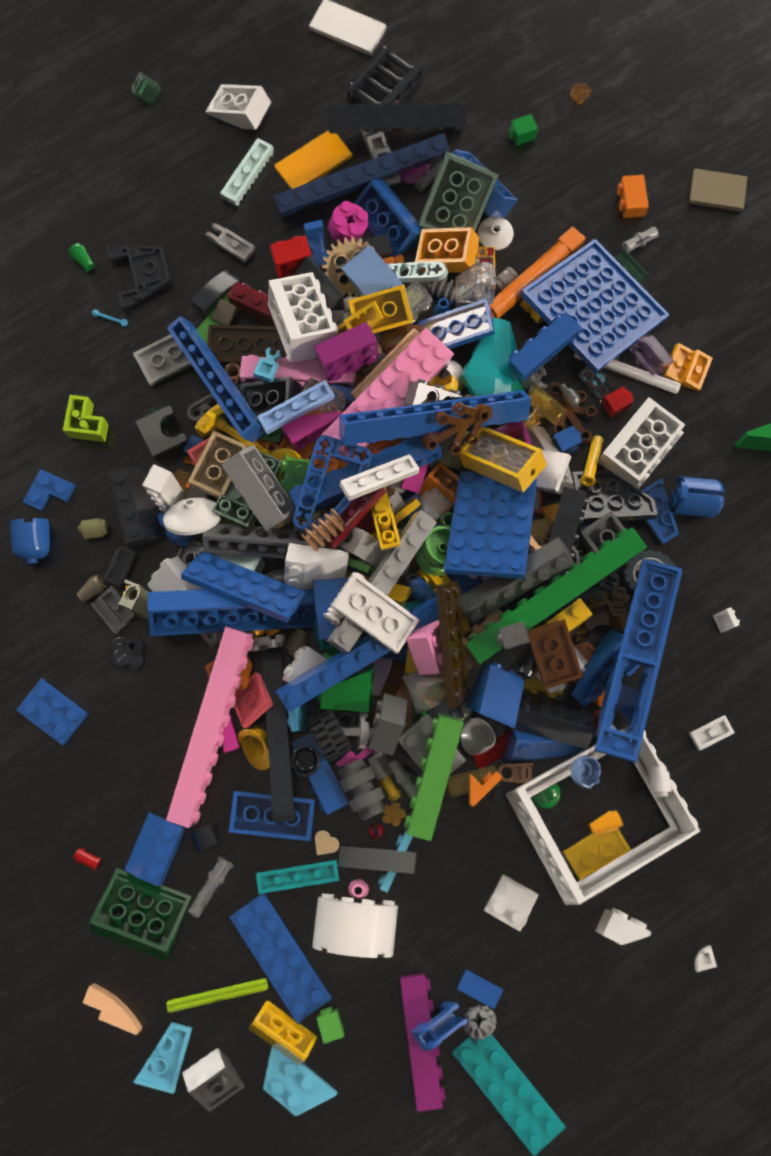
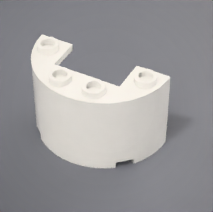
[312,893,398,958]

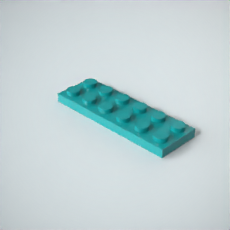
[452,1026,566,1156]

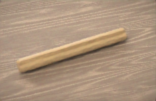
[351,328,420,399]

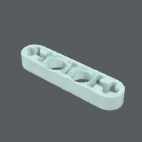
[387,261,448,282]

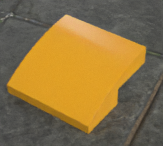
[663,343,712,391]

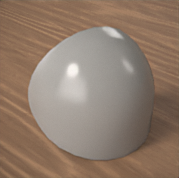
[460,718,496,755]

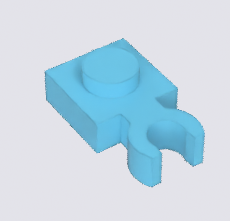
[253,347,281,383]

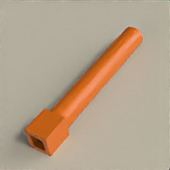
[490,226,586,319]

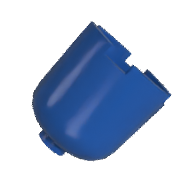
[10,518,50,564]

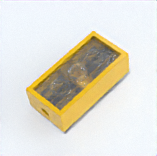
[458,427,547,493]

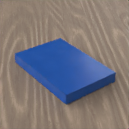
[312,577,349,640]

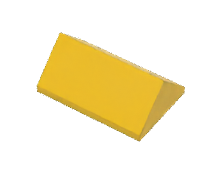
[248,1000,318,1066]

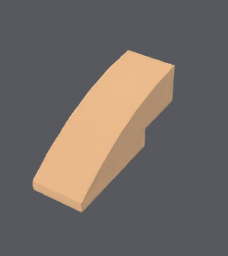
[83,983,142,1035]

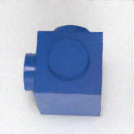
[552,426,583,455]

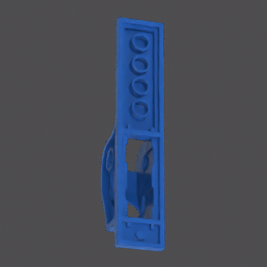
[594,558,683,763]

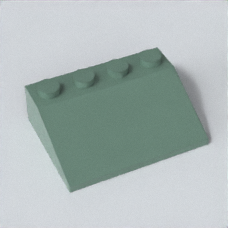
[419,151,498,231]

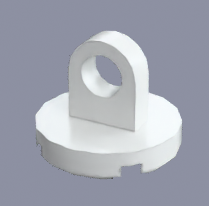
[340,711,369,749]

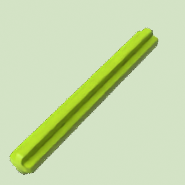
[166,978,268,1013]

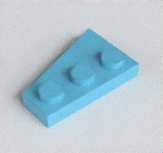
[133,1022,193,1094]

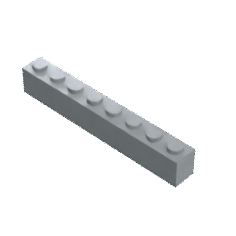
[327,510,437,653]

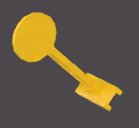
[199,408,301,480]

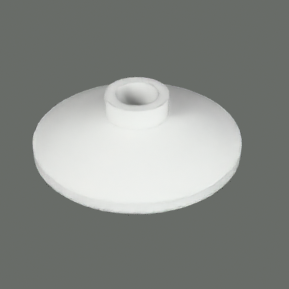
[478,217,513,250]

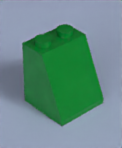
[317,663,375,712]

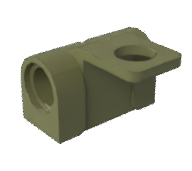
[118,580,150,620]

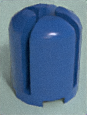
[671,476,725,517]

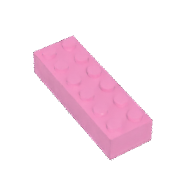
[240,355,357,393]

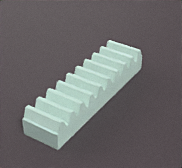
[220,138,274,206]

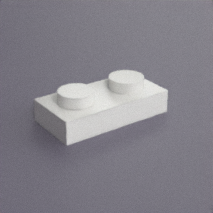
[689,715,735,751]

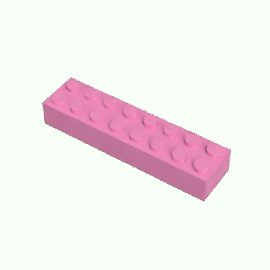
[321,328,454,465]

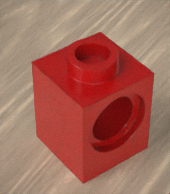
[602,386,634,418]

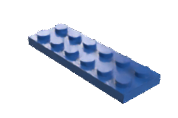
[181,551,306,622]
[230,893,332,1023]

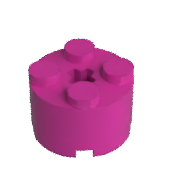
[328,201,368,243]

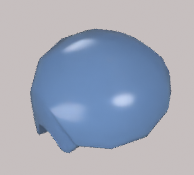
[571,755,601,788]

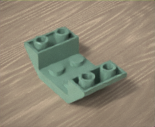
[212,446,281,528]

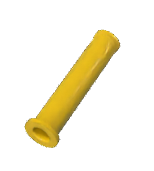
[580,435,604,486]

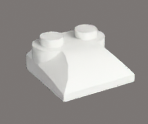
[484,874,539,931]

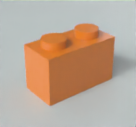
[617,175,649,218]

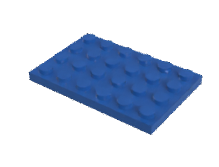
[444,471,537,579]

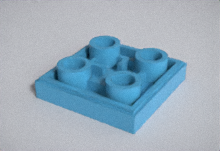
[287,701,312,732]

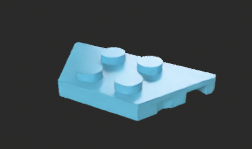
[263,1046,337,1116]

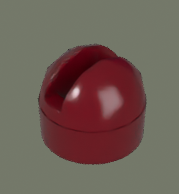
[368,823,384,839]

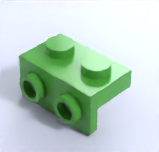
[278,455,310,498]

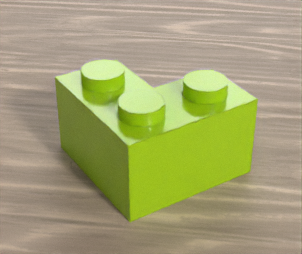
[63,395,109,442]

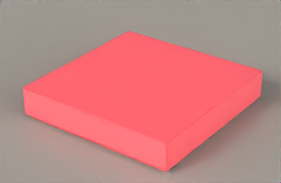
[234,672,273,729]

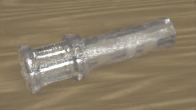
[188,856,234,918]

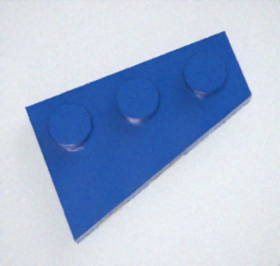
[641,478,679,545]

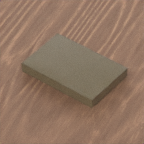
[689,169,747,212]

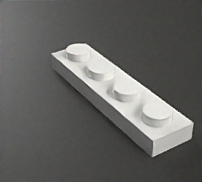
[340,454,420,501]

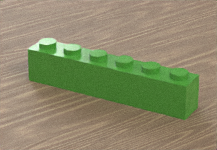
[404,713,464,841]

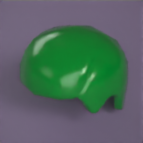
[531,783,560,809]

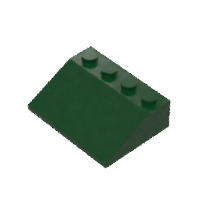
[89,868,192,961]

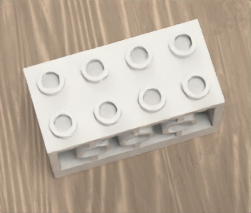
[268,272,338,364]
[598,397,685,489]

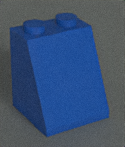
[465,661,525,728]

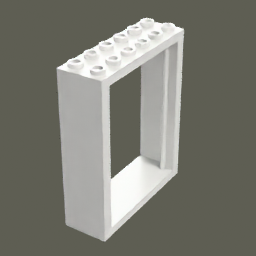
[505,726,700,905]

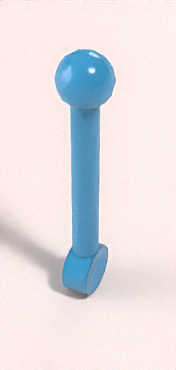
[92,310,128,327]

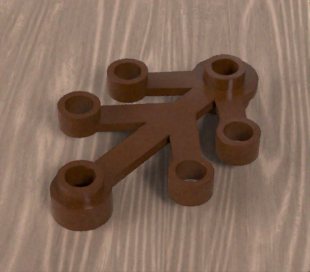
[543,382,597,446]
[421,402,492,455]

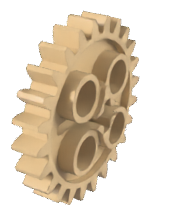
[321,237,374,297]

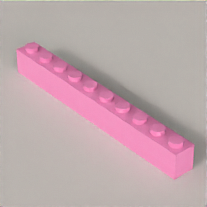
[166,627,254,828]

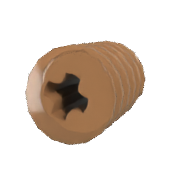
[302,508,346,552]

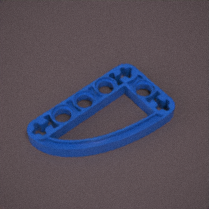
[293,435,372,531]

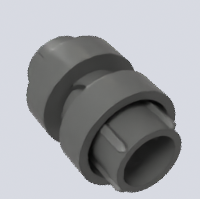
[339,759,386,821]

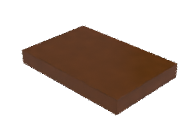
[526,619,583,689]

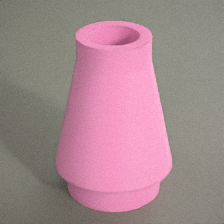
[349,879,369,900]

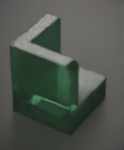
[132,72,161,104]

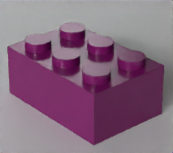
[314,322,380,382]

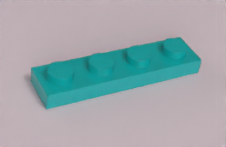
[256,860,339,894]

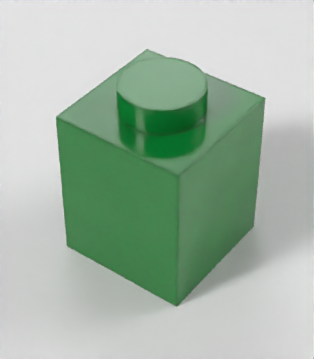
[509,114,538,146]

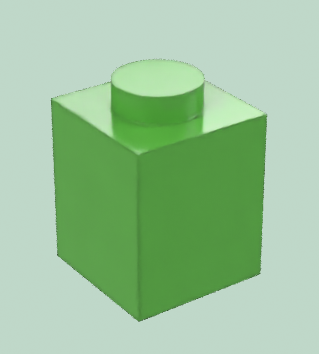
[317,1007,344,1044]

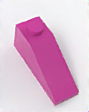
[281,411,342,452]

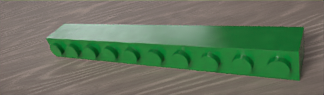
[466,527,647,664]

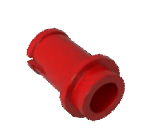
[73,848,101,871]

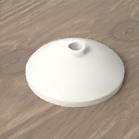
[163,498,222,535]

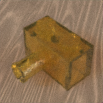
[524,385,567,430]

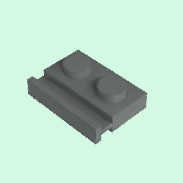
[91,586,137,634]

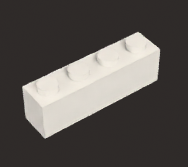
[143,464,185,513]

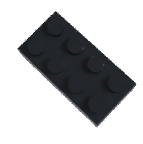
[509,690,595,749]

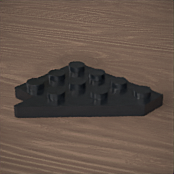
[571,463,658,523]

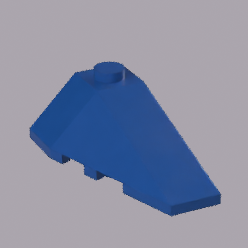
[571,629,640,707]
[503,730,585,763]

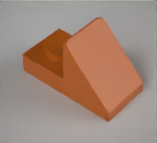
[469,771,503,807]

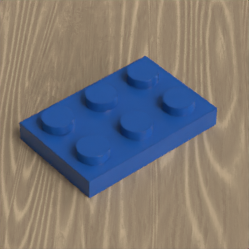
[17,678,89,745]

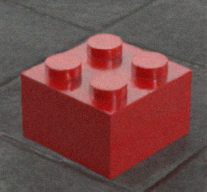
[270,235,312,279]

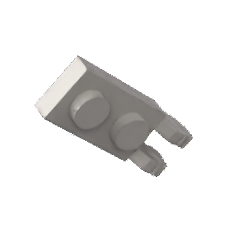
[205,223,256,263]

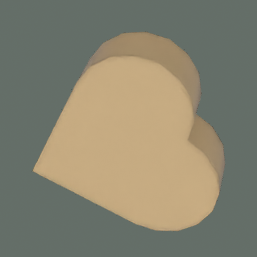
[315,830,339,855]

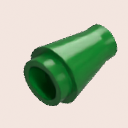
[68,243,94,271]

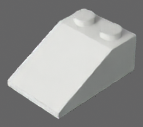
[206,85,271,130]
[284,543,349,590]

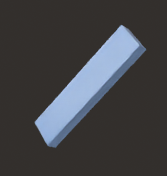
[257,380,335,435]

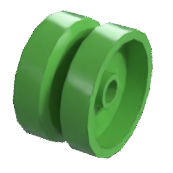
[415,526,451,576]

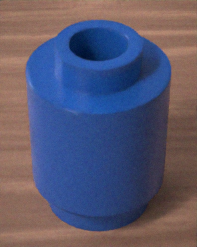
[407,577,436,603]

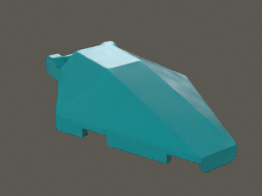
[460,317,528,425]

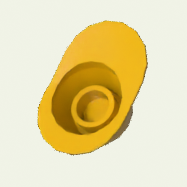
[238,725,270,770]

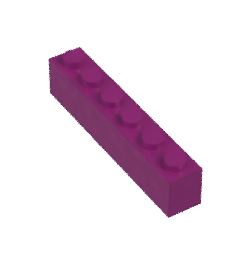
[400,973,446,1112]

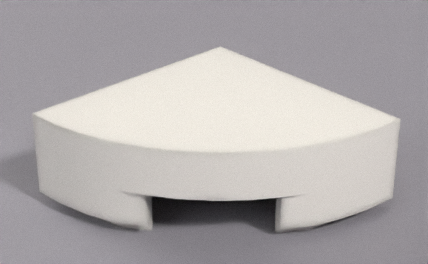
[695,945,717,972]

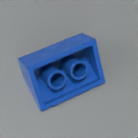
[125,812,186,886]

